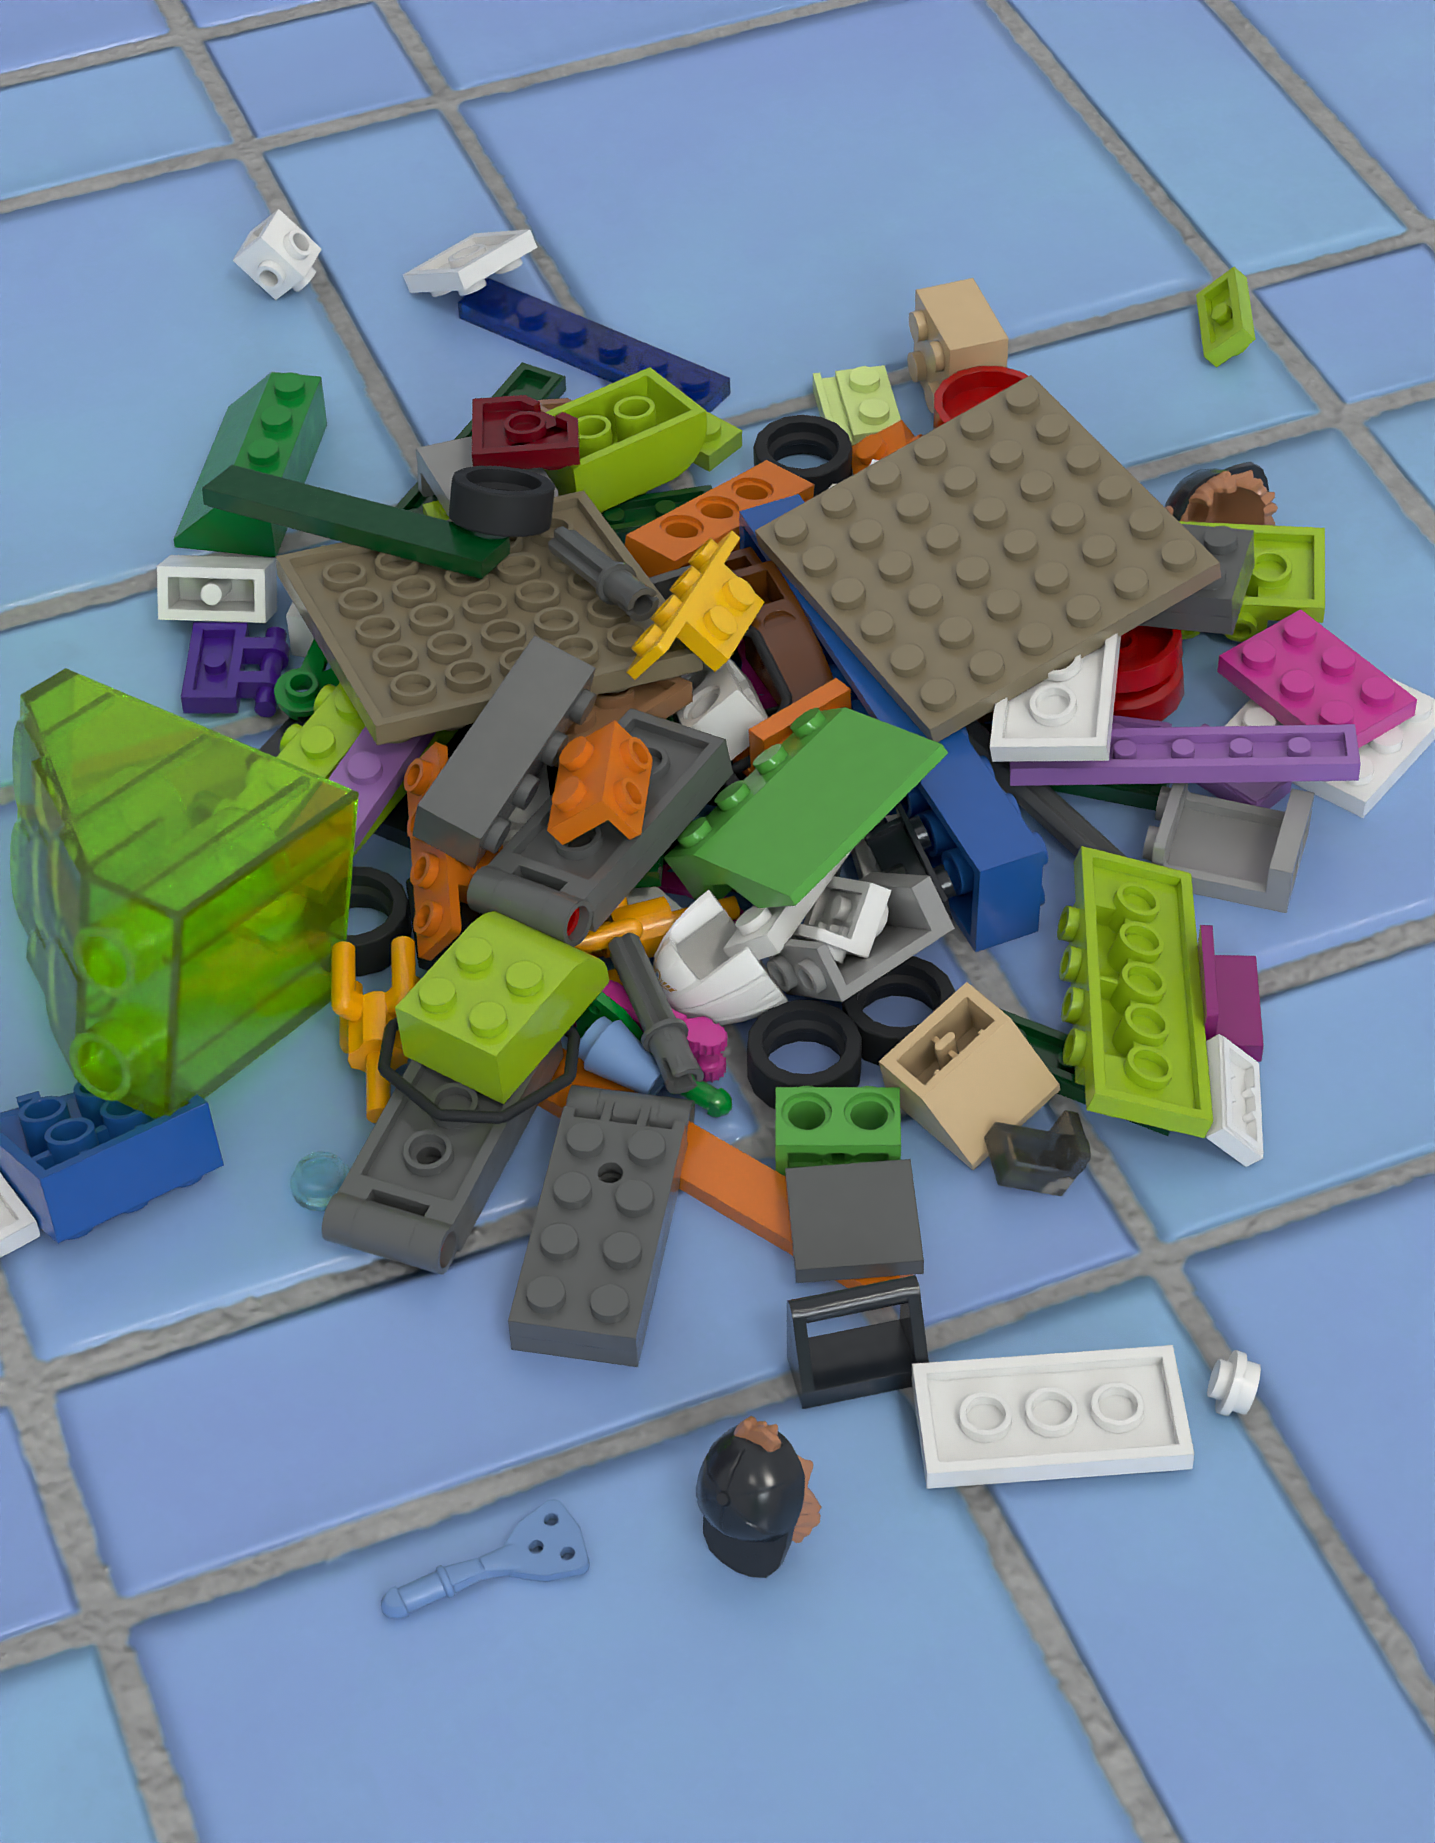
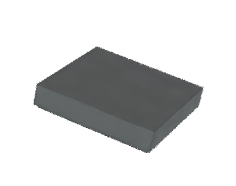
[785,1159,924,1283]

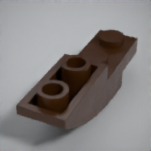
[724,547,834,706]

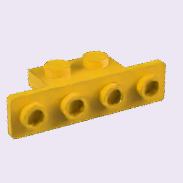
[626,531,764,680]

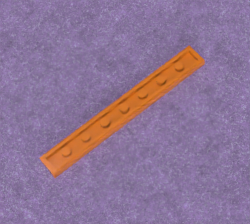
[538,1048,914,1309]

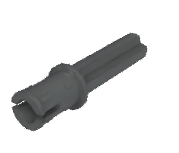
[548,526,659,622]
[608,933,704,1094]

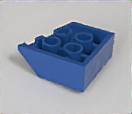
[0,1060,224,1244]

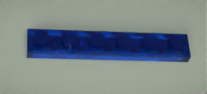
[458,277,731,413]

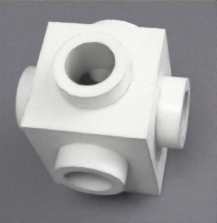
[233,209,322,300]

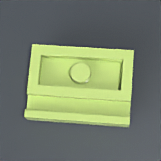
[813,365,901,446]

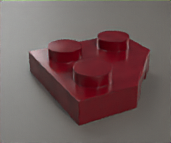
[472,395,580,470]

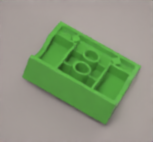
[664,707,948,908]

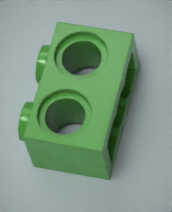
[775,1086,901,1176]

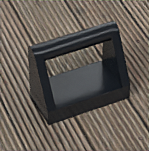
[787,1275,929,1409]

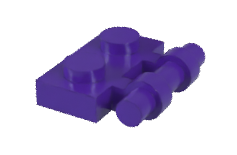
[181,622,290,717]

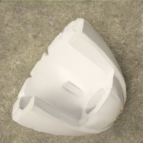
[653,890,789,1026]

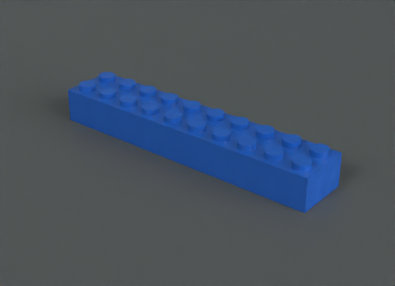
[739,494,1048,953]

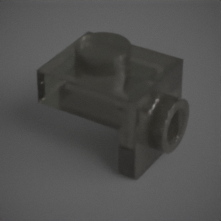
[984,1110,1091,1196]

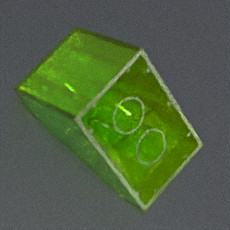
[10,668,359,1119]

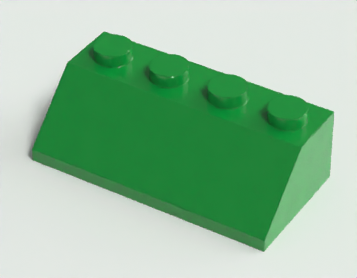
[173,372,327,558]

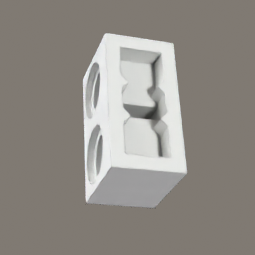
[673,659,768,761]

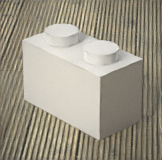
[157,555,277,623]

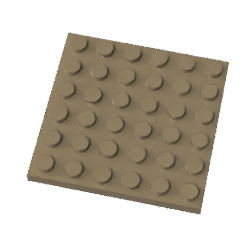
[755,375,1221,742]
[275,491,703,745]

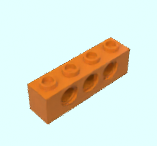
[625,460,815,578]

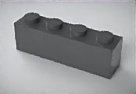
[412,635,597,869]

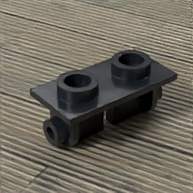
[864,802,956,920]

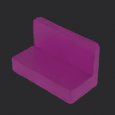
[1198,925,1264,1062]

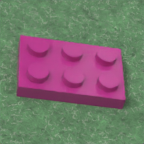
[1217,609,1417,749]

